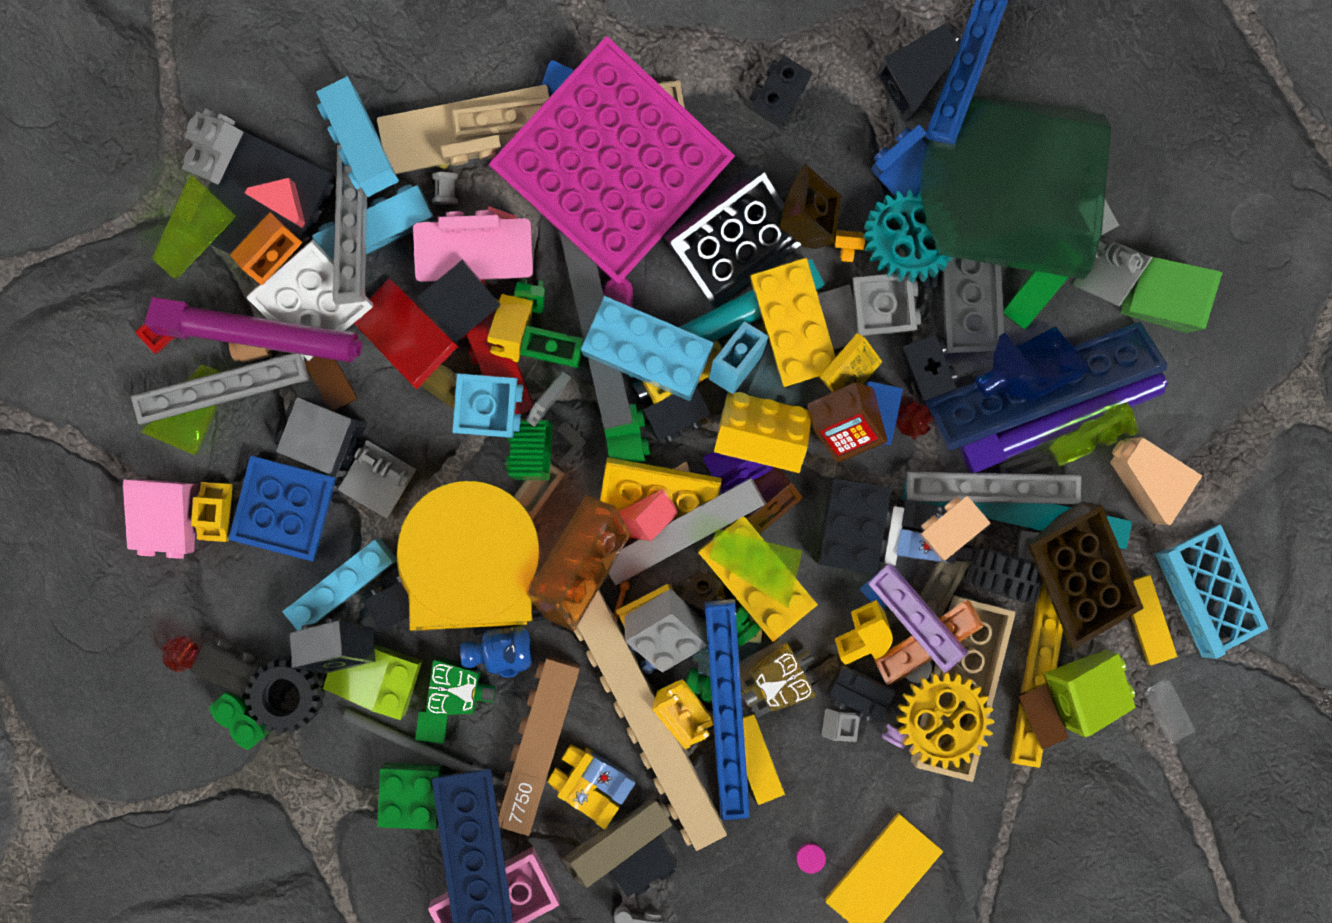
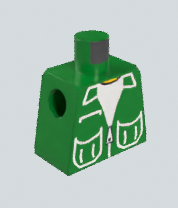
[425,657,496,715]

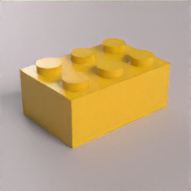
[714,391,811,473]

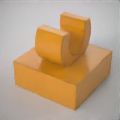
[834,230,865,262]

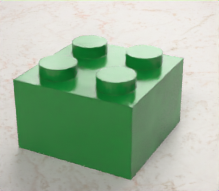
[377,762,443,830]

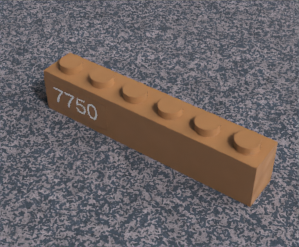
[497,655,581,836]

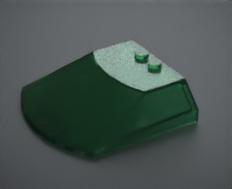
[920,97,1111,279]

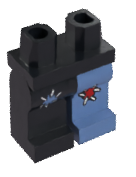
[896,500,974,564]

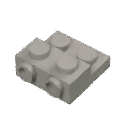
[181,109,243,185]
[852,273,921,336]

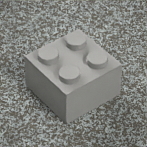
[624,589,708,672]

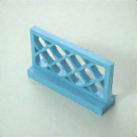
[1155,525,1269,659]

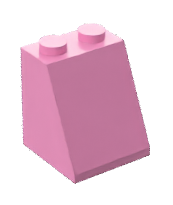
[123,479,200,558]

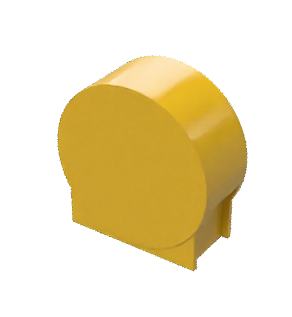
[397,481,539,631]

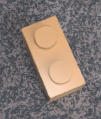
[920,496,990,562]

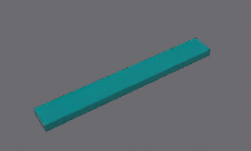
[901,474,1133,549]

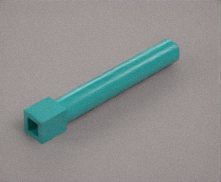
[630,259,825,380]

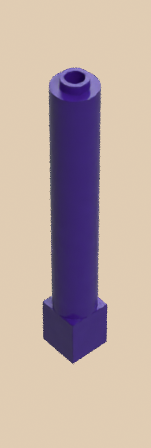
[959,372,1168,473]

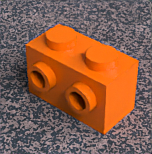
[230,212,302,286]

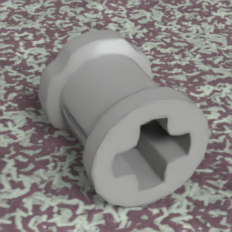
[432,172,458,205]

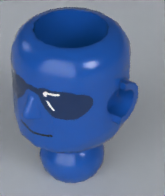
[460,625,532,678]

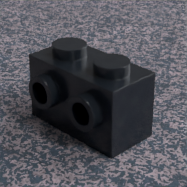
[750,55,813,128]

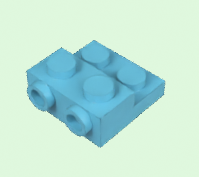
[453,374,523,438]

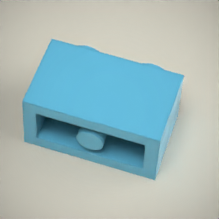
[709,322,769,394]

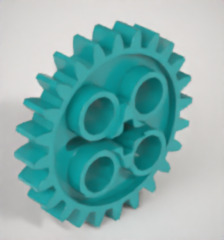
[863,190,959,283]

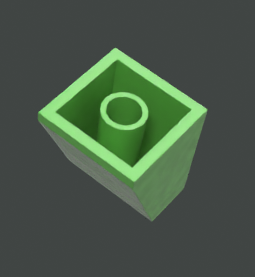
[1121,257,1222,333]

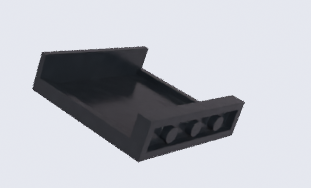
[187,130,336,268]

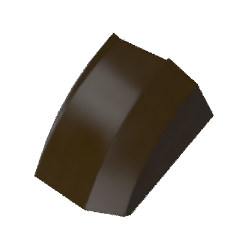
[779,164,841,249]

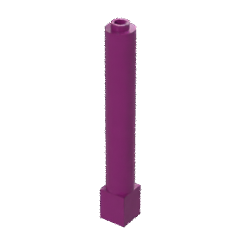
[144,297,362,362]

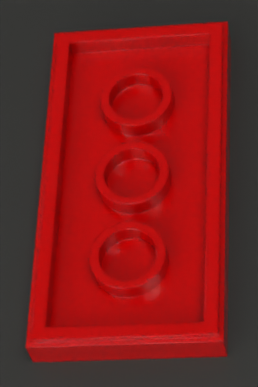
[353,278,458,389]

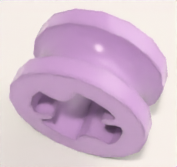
[881,724,907,749]

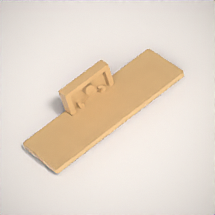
[377,85,549,174]

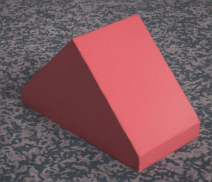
[245,178,305,228]
[614,489,679,541]

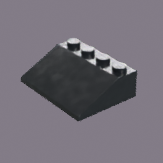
[662,165,801,308]

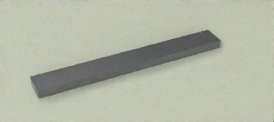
[559,231,633,430]

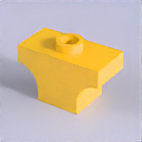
[191,482,233,542]

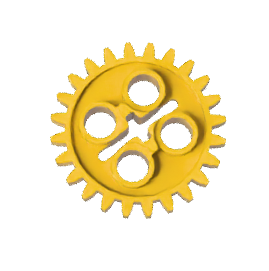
[896,672,994,769]

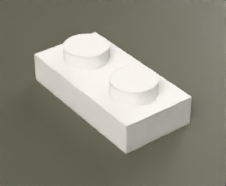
[880,506,904,565]

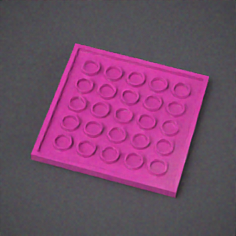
[489,36,735,285]

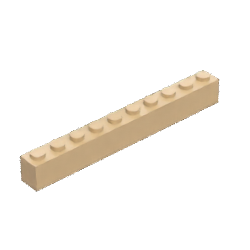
[559,576,727,851]

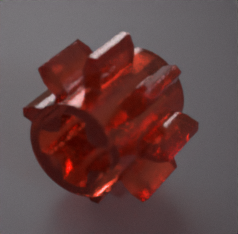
[896,401,933,440]
[161,636,199,672]

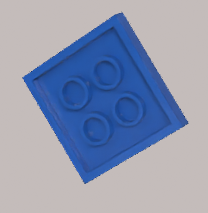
[228,456,337,561]

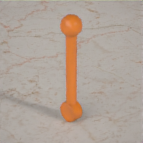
[613,580,631,622]

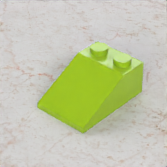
[323,644,423,720]

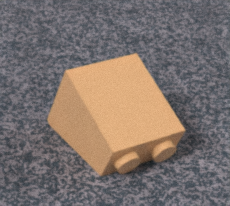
[1110,437,1202,526]

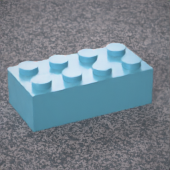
[581,296,713,401]

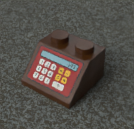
[807,382,888,462]

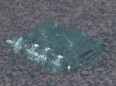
[747,342,809,406]

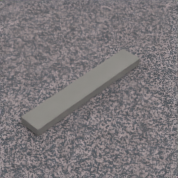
[333,145,367,305]
[131,353,309,425]
[906,472,1081,504]
[601,478,766,586]

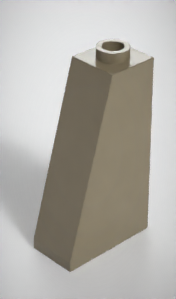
[560,800,672,888]

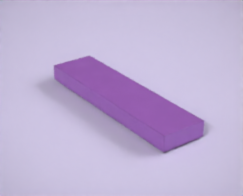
[868,563,969,673]

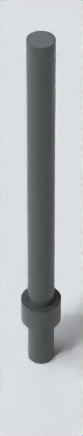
[342,708,504,790]

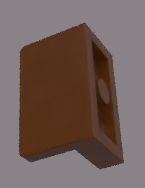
[744,467,803,535]

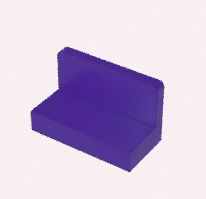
[703,451,774,494]

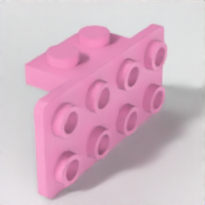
[413,210,533,282]

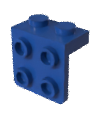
[870,125,950,199]

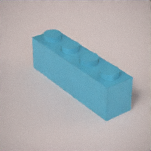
[317,76,399,197]
[312,184,436,261]
[282,538,397,631]

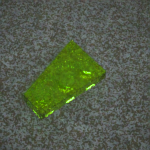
[152,174,236,280]
[141,364,221,455]
[1049,401,1139,466]
[709,529,803,608]

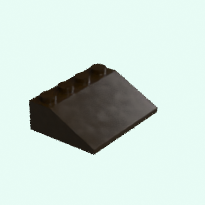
[1028,502,1144,650]

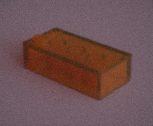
[526,495,631,631]

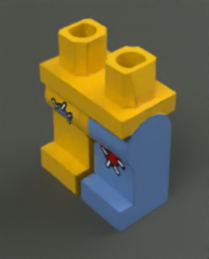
[547,744,636,830]

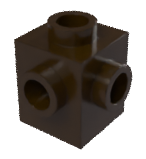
[680,570,726,621]

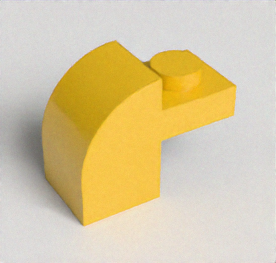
[835,600,892,665]

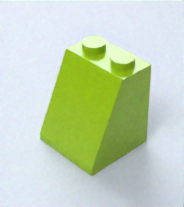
[1045,649,1136,738]

